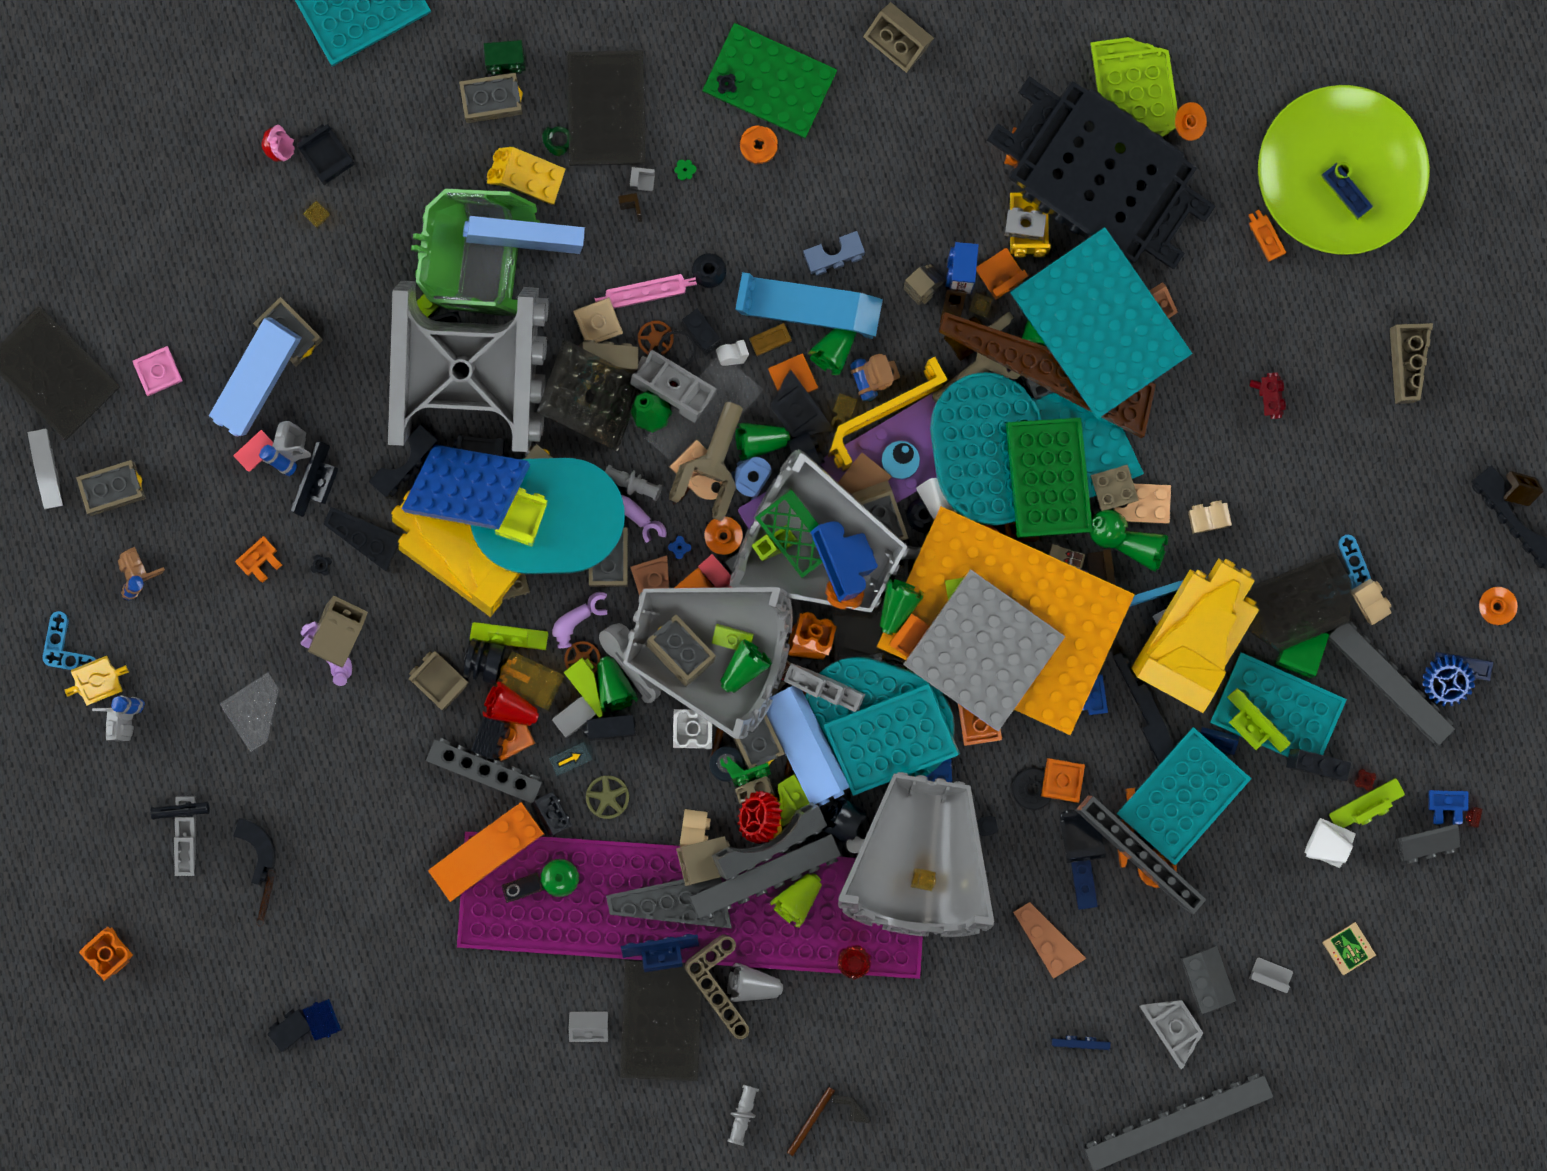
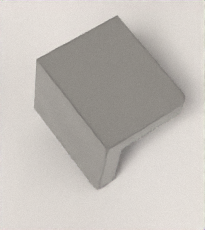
[630,167,655,191]

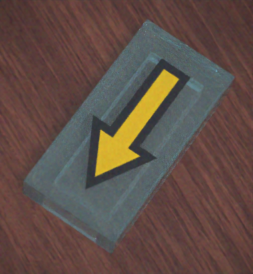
[549,742,592,776]

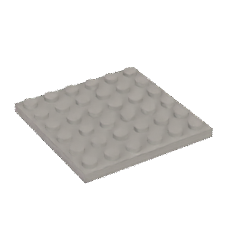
[903,569,1065,731]

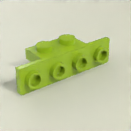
[470,622,548,650]
[1227,688,1291,753]
[1329,778,1405,828]

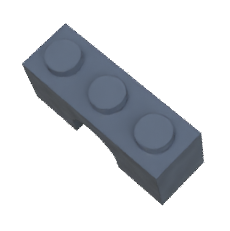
[803,231,865,276]

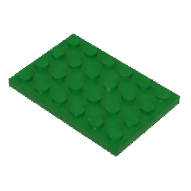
[702,23,837,139]
[1006,418,1093,538]

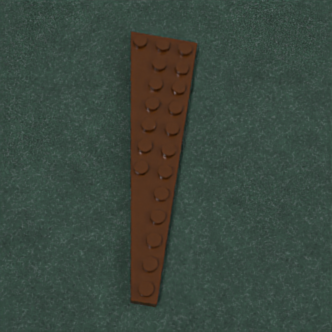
[939,312,1156,438]

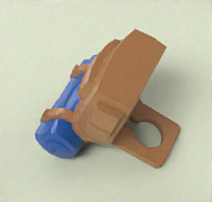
[850,354,900,402]
[118,547,165,600]

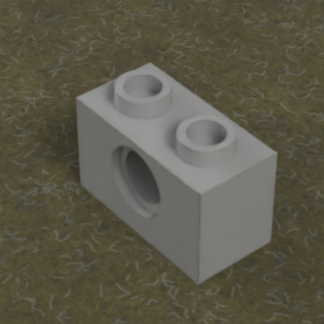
[1004,208,1046,241]

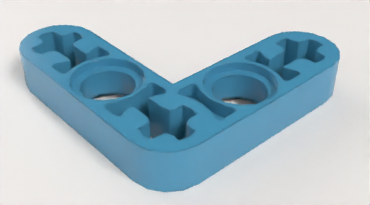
[1317,535,1371,602]
[43,611,97,670]

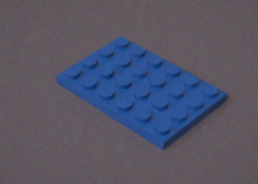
[402,445,530,530]

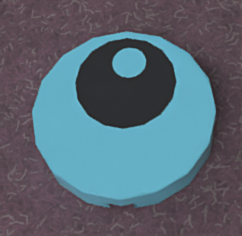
[881,441,920,480]

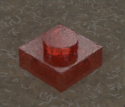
[1466,807,1483,828]

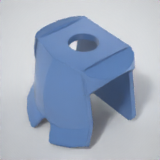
[731,457,772,500]

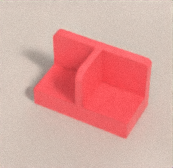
[233,430,273,472]

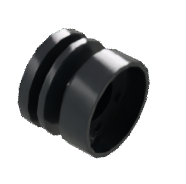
[463,638,505,685]

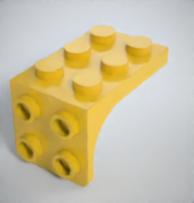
[487,147,566,205]
[1010,193,1051,257]

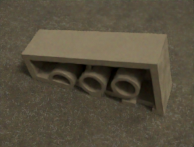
[1390,323,1433,404]

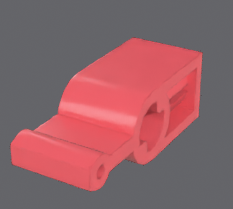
[698,554,732,588]

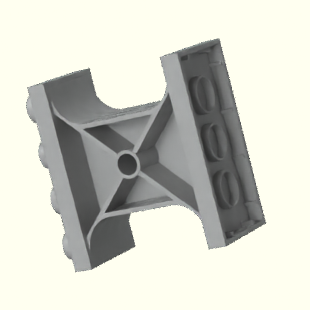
[388,281,549,452]

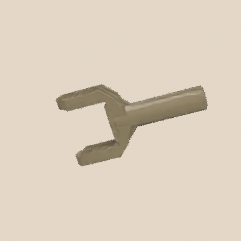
[932,312,1021,403]
[669,402,743,521]

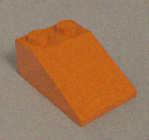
[958,704,1002,746]

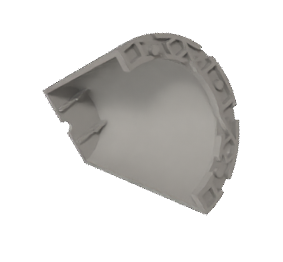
[730,449,909,612]
[623,587,793,739]
[838,772,994,937]

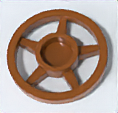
[638,321,674,355]
[564,641,601,673]

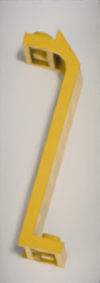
[827,357,947,471]

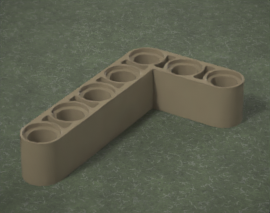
[685,934,749,1039]

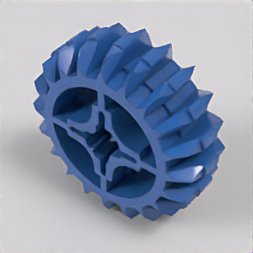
[1422,655,1475,706]

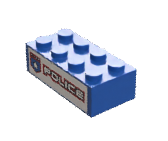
[945,242,979,294]

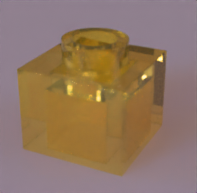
[911,868,936,891]

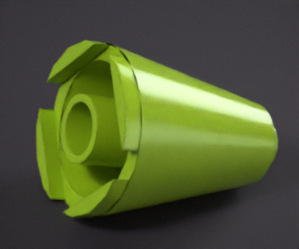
[770,873,822,928]

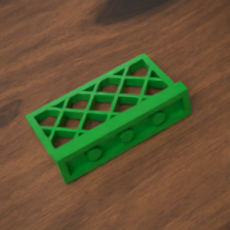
[755,488,822,578]

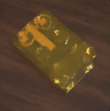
[495,651,565,711]

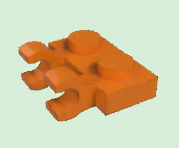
[235,536,282,583]

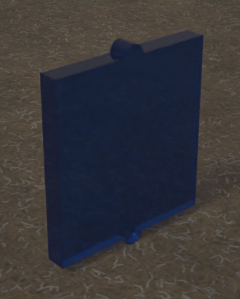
[302,999,342,1041]

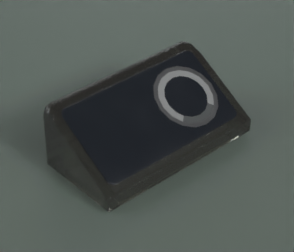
[501,872,544,903]

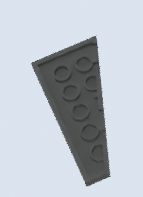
[606,877,732,929]

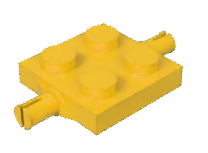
[65,656,129,706]

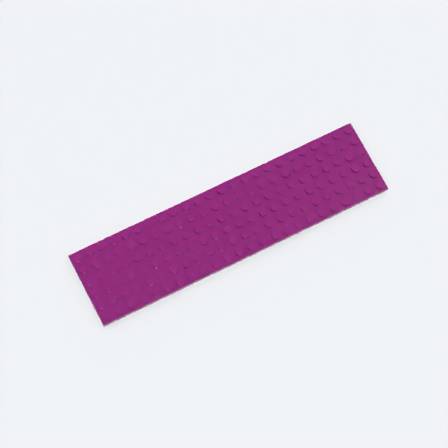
[457,831,923,979]

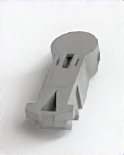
[599,623,661,703]

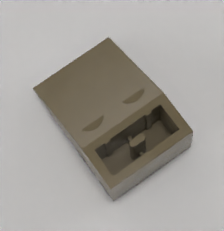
[308,595,368,668]

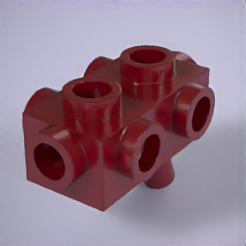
[1249,372,1286,419]

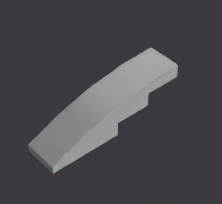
[27,429,63,509]
[784,663,865,712]
[174,796,196,876]

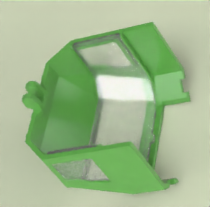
[411,189,540,316]

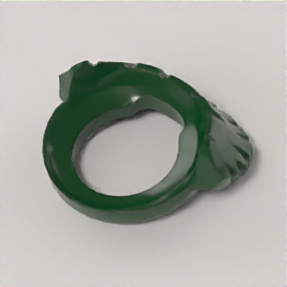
[542,126,572,156]

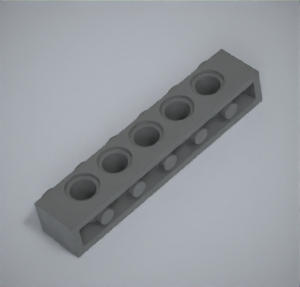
[426,738,543,803]

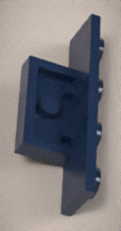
[621,934,699,972]

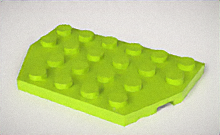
[1090,37,1178,153]

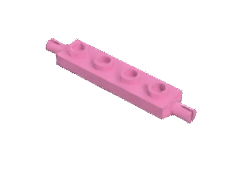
[595,274,697,309]

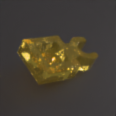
[831,393,857,426]

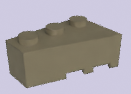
[572,340,638,374]

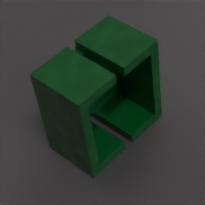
[484,40,526,76]

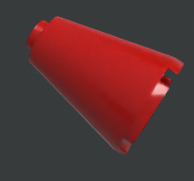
[483,682,539,726]

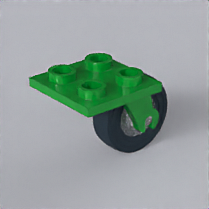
[709,747,771,787]

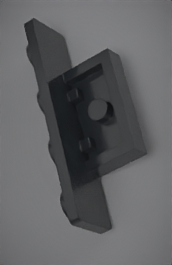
[291,441,338,517]

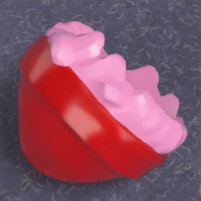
[261,125,295,162]

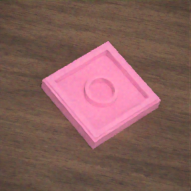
[132,346,183,396]

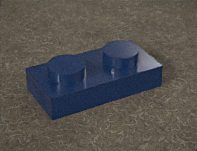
[1200,727,1239,755]

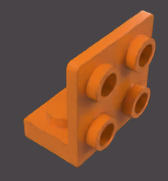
[976,248,1028,300]

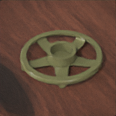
[586,776,629,819]

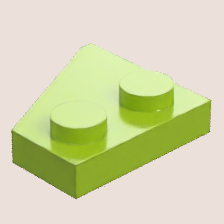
[778,774,810,826]

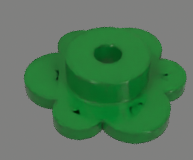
[674,160,696,181]

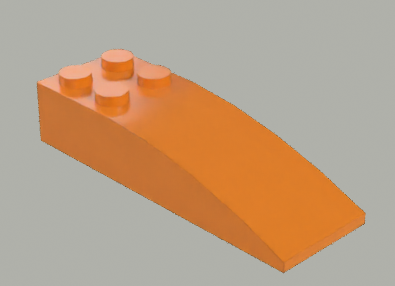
[428,802,545,902]

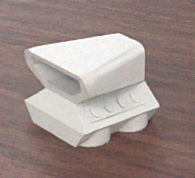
[916,478,958,520]
[673,709,712,749]
[1304,818,1356,868]

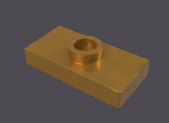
[749,323,792,356]

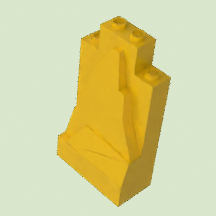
[391,490,521,617]
[1131,558,1259,713]

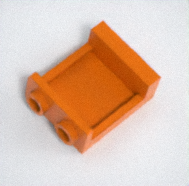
[889,613,930,658]

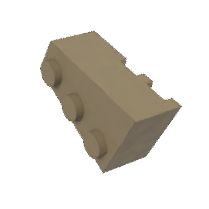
[904,264,946,305]

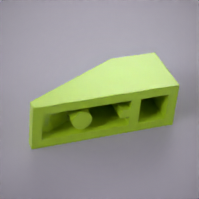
[564,657,603,718]

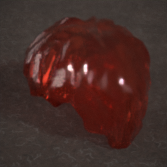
[837,945,872,980]

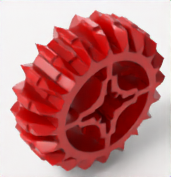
[737,791,783,844]

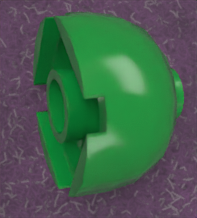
[1089,510,1128,548]
[541,859,579,897]

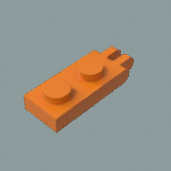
[1249,210,1286,262]

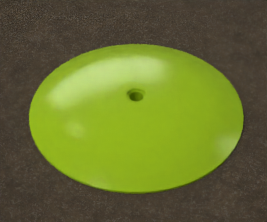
[1258,85,1430,255]

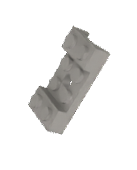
[630,350,716,423]

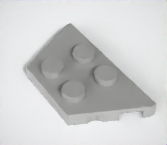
[1139,1000,1203,1069]

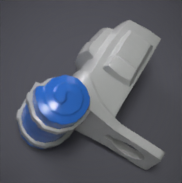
[259,421,311,476]
[92,696,145,742]

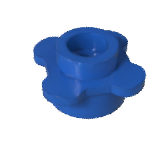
[668,536,691,559]

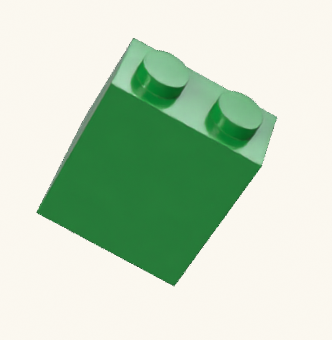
[1275,619,1329,678]

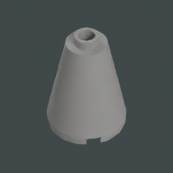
[727,963,783,1002]

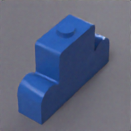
[810,521,878,602]

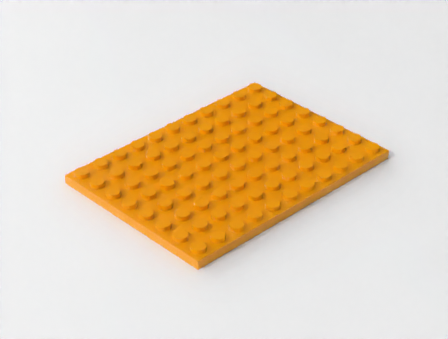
[877,506,1135,735]

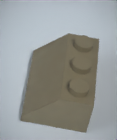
[863,2,934,73]

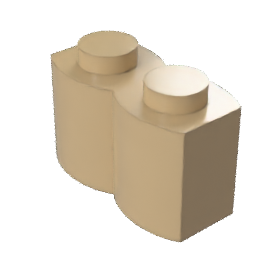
[1188,500,1232,534]
[1351,579,1391,625]
[680,809,711,847]

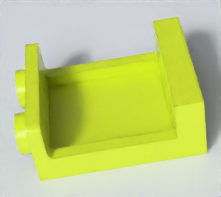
[495,487,548,547]

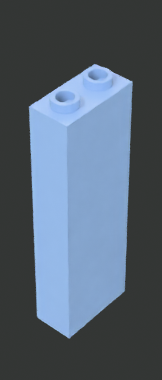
[463,216,585,254]
[209,317,302,437]
[766,686,849,806]

